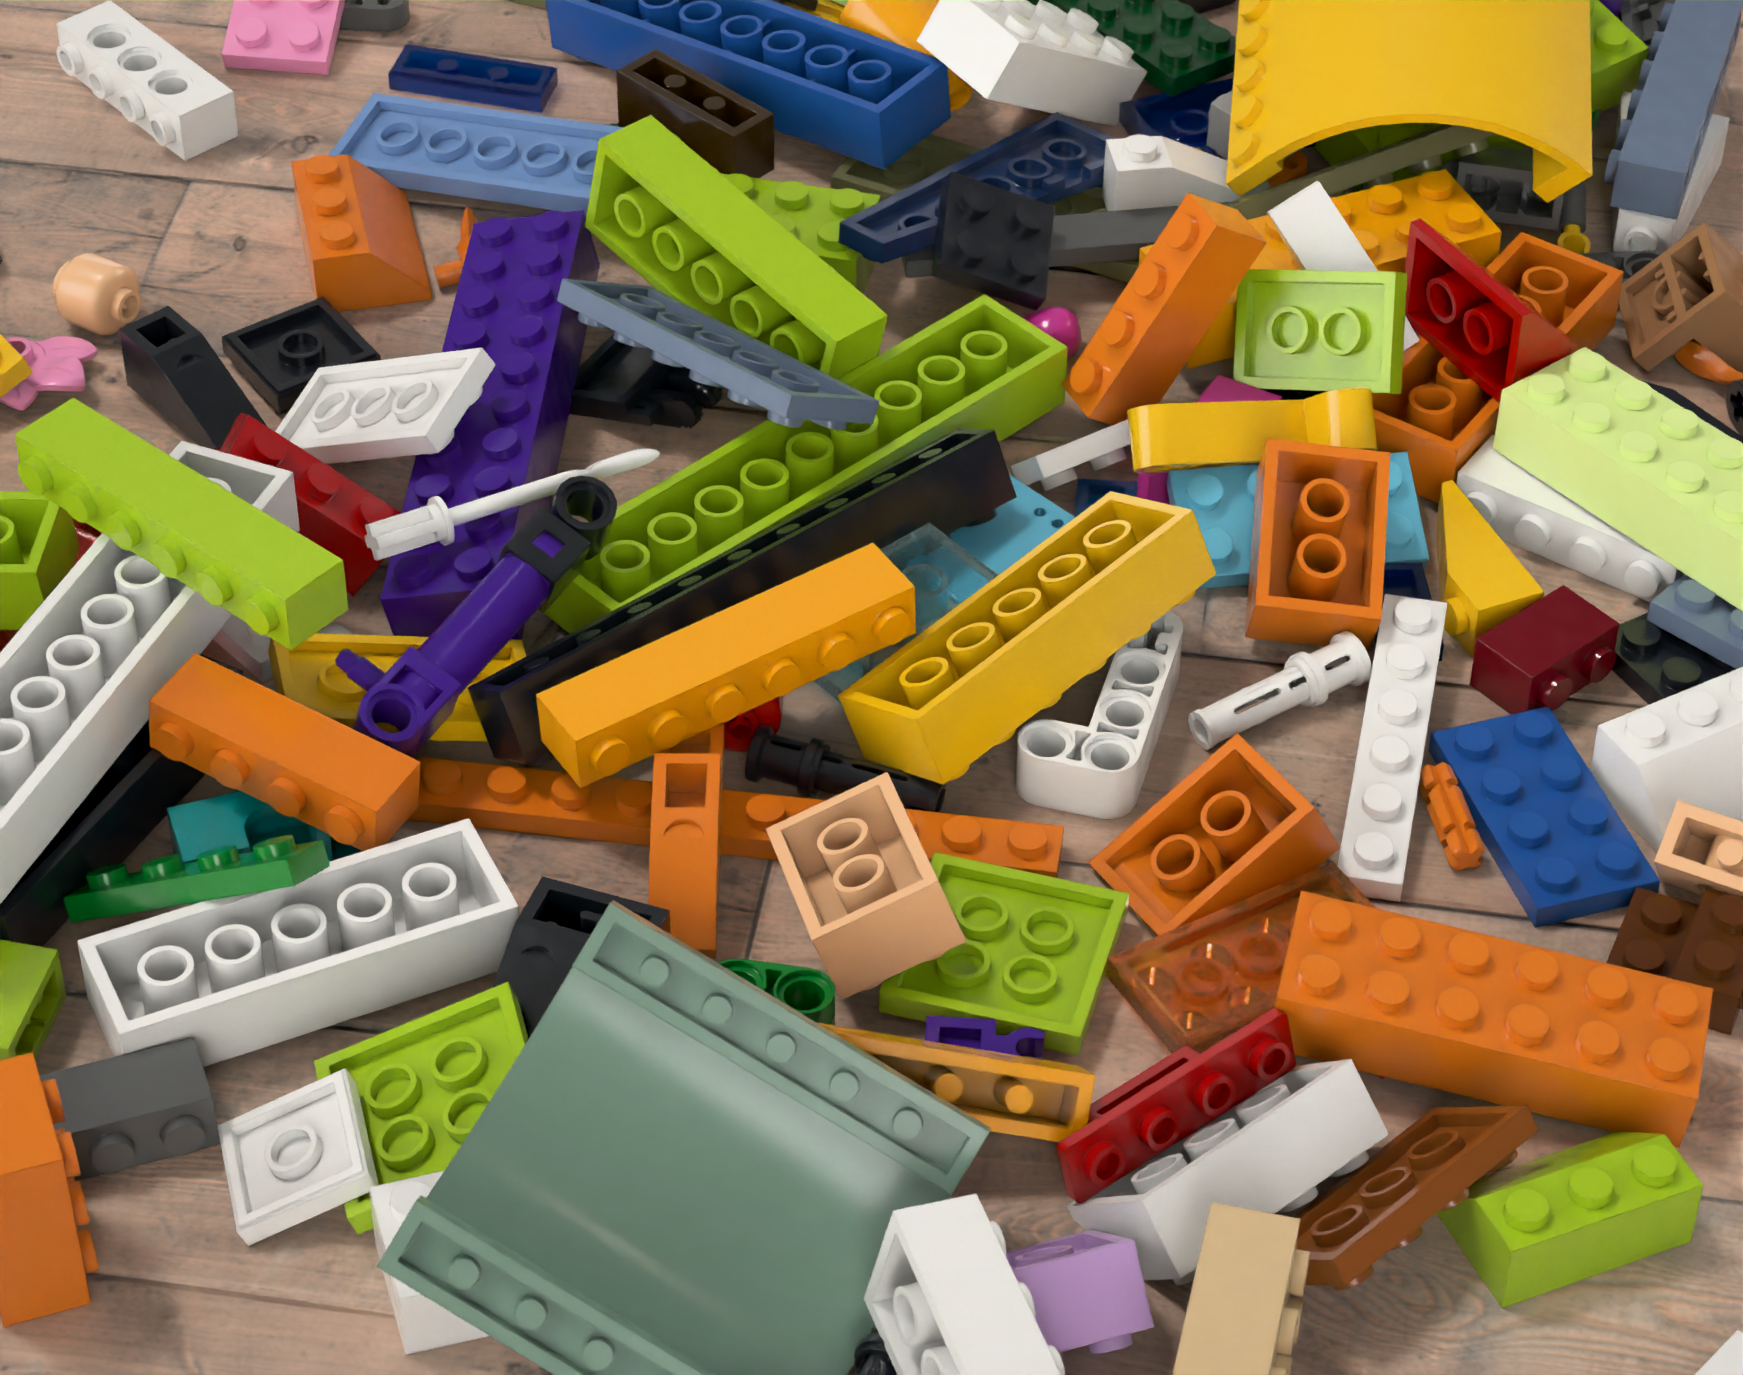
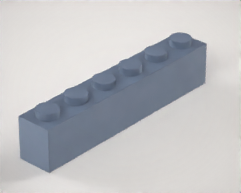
[1604,0,1743,220]

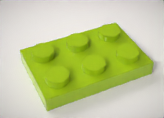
[1233,269,1407,394]

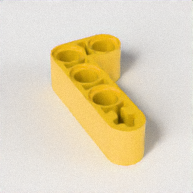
[1127,388,1378,473]

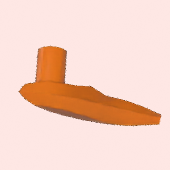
[433,207,477,288]
[1674,338,1743,385]

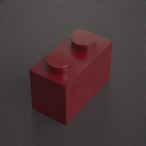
[1470,585,1620,715]

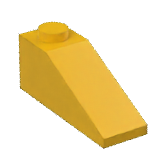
[1435,480,1544,657]

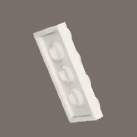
[275,348,496,464]

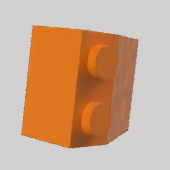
[1088,733,1341,947]

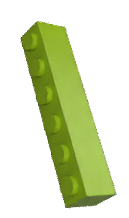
[15,398,349,650]

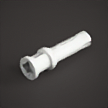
[1188,631,1372,750]

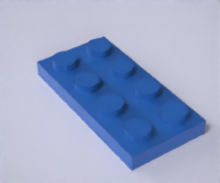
[1428,706,1660,928]

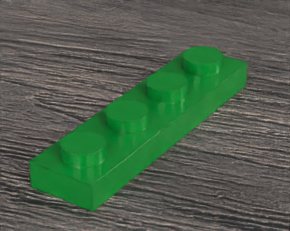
[63,835,330,923]

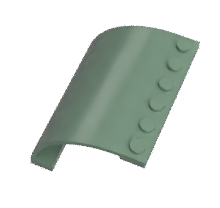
[376,900,991,1375]

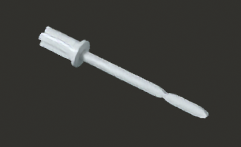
[364,448,660,561]

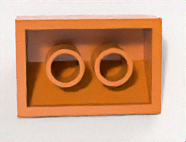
[291,154,432,312]

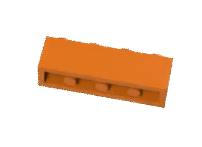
[1061,192,1267,425]
[149,653,421,851]

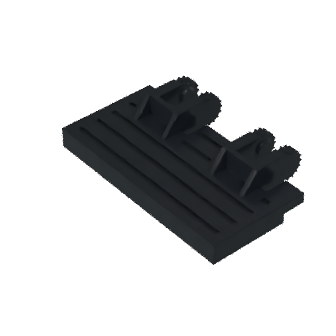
[569,334,723,429]

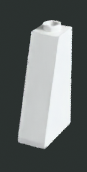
[1612,91,1730,252]

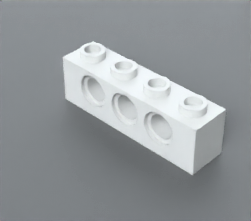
[56,0,239,161]

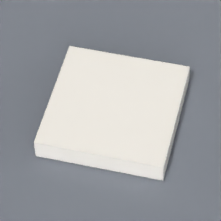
[218,1068,379,1246]

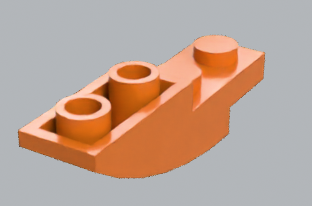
[648,723,725,958]

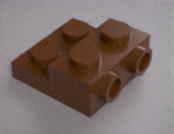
[1606,887,1743,1035]

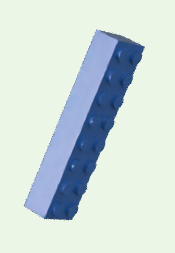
[545,0,951,169]

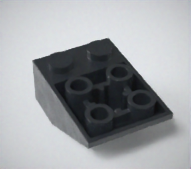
[492,876,671,1038]

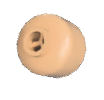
[53,253,141,335]

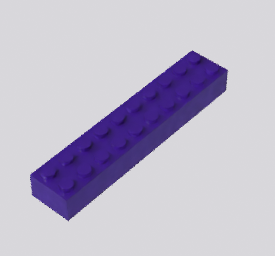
[380,210,600,640]

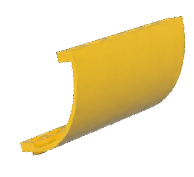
[1226,0,1593,203]

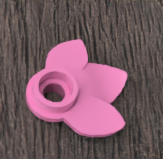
[0,336,98,411]

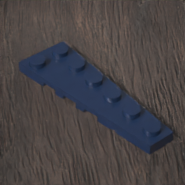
[838,112,1115,264]

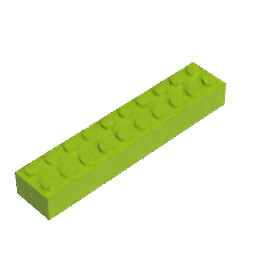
[544,294,1068,633]

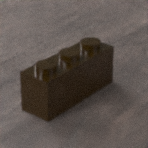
[616,49,774,178]

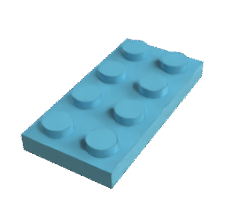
[1166,452,1429,589]

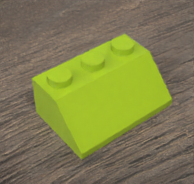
[1437,1131,1704,1308]

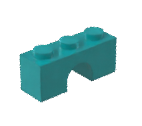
[167,791,362,905]

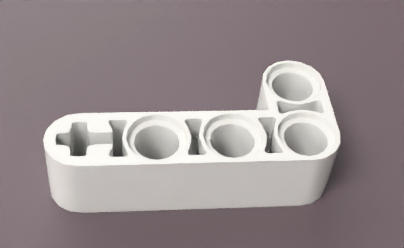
[1015,610,1183,819]

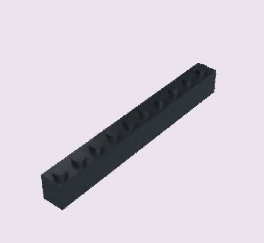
[468,428,1017,767]

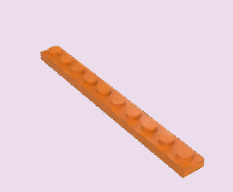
[407,756,1064,878]

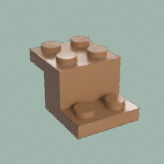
[1619,221,1743,373]

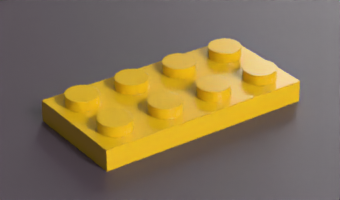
[268,633,526,742]

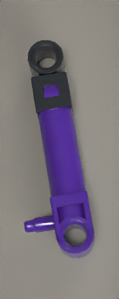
[335,475,617,758]

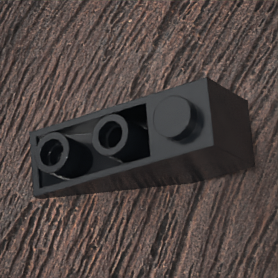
[119,306,268,451]

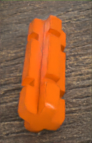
[1419,762,1485,871]

